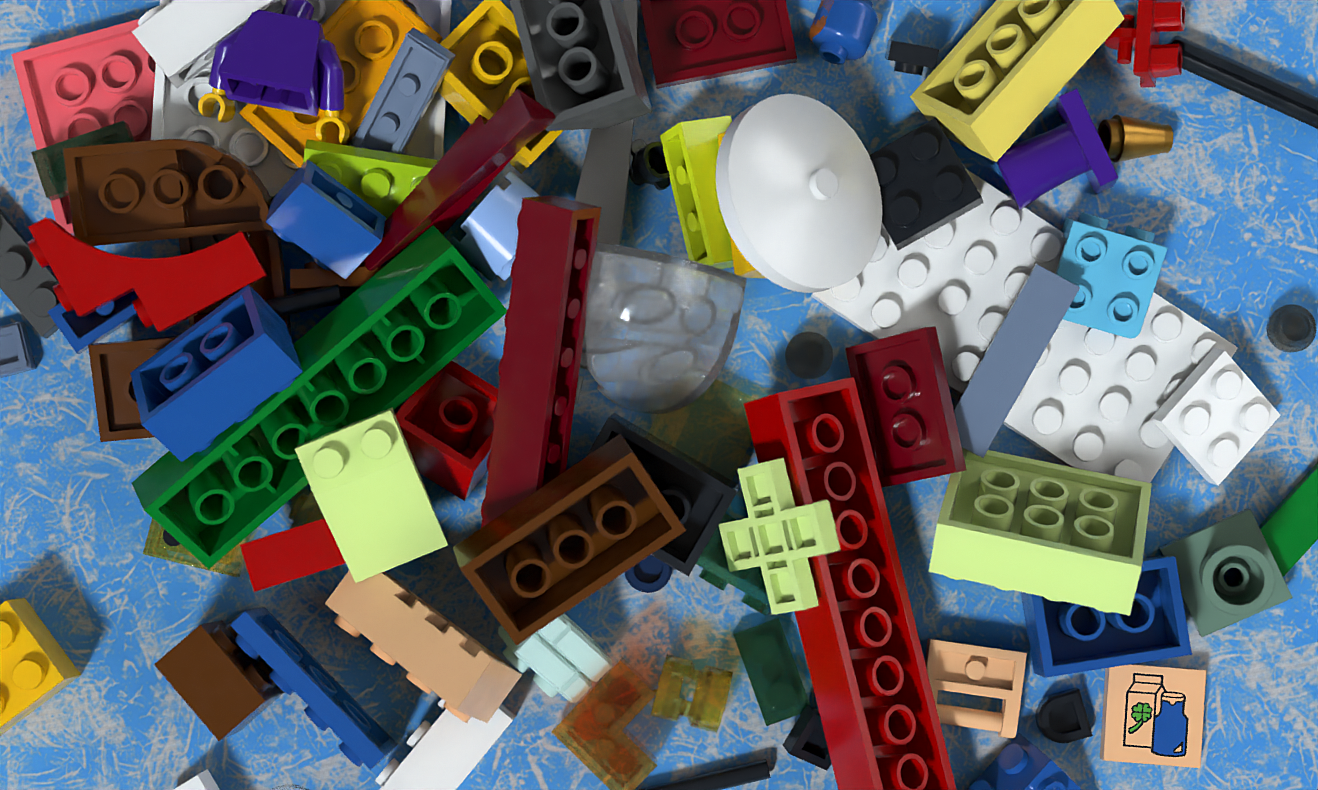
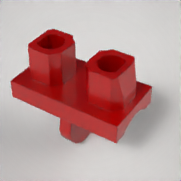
[1105,0,1186,88]

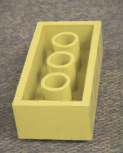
[910,0,1125,162]

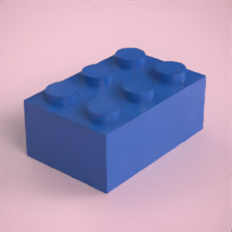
[130,284,303,462]
[1021,555,1192,678]

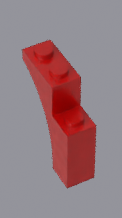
[27,218,268,332]

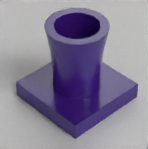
[997,88,1118,210]

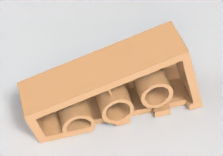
[325,570,522,723]

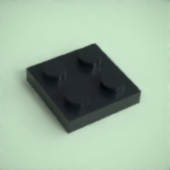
[869,118,984,251]

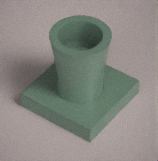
[1158,508,1293,637]

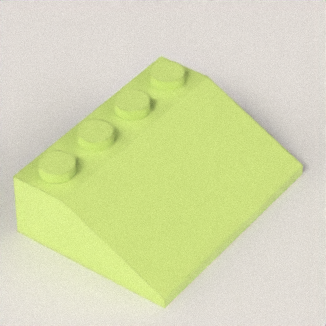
[929,447,1152,615]

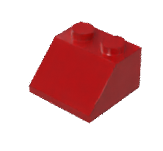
[395,360,498,501]

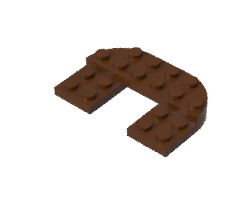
[63,139,291,442]

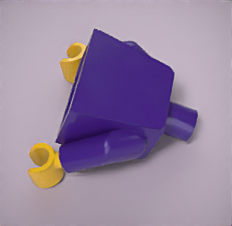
[198,0,350,144]

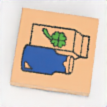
[1100,664,1206,768]

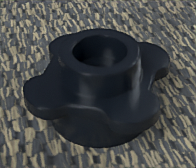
[629,139,671,190]

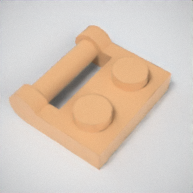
[925,638,1027,739]

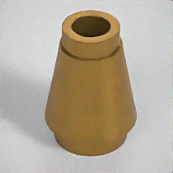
[1098,115,1173,163]

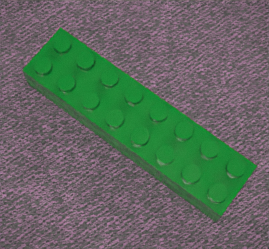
[132,225,507,569]

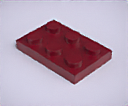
[639,0,797,89]
[845,326,966,488]

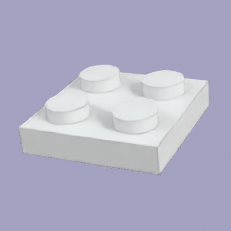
[1151,348,1281,486]

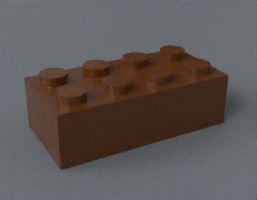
[453,434,686,646]

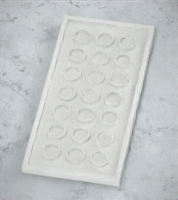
[811,168,1238,483]

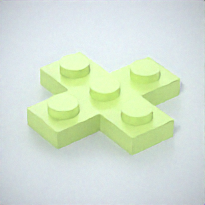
[719,458,840,615]

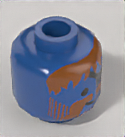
[809,0,879,65]

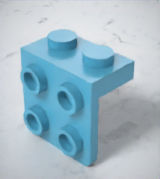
[1055,212,1168,339]

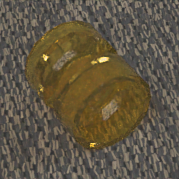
[650,654,733,733]

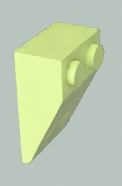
[295,407,448,583]

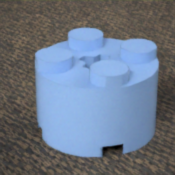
[449,171,539,282]

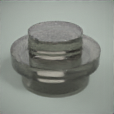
[1266,304,1316,353]
[785,332,833,380]

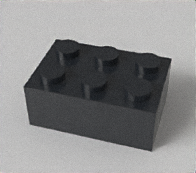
[586,413,739,577]

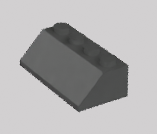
[510,0,653,131]

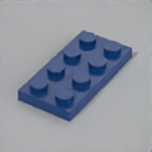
[230,607,398,770]

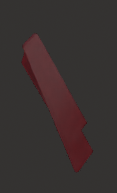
[364,89,556,271]

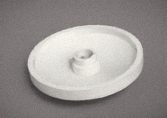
[716,94,882,293]

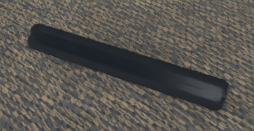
[1169,36,1318,129]

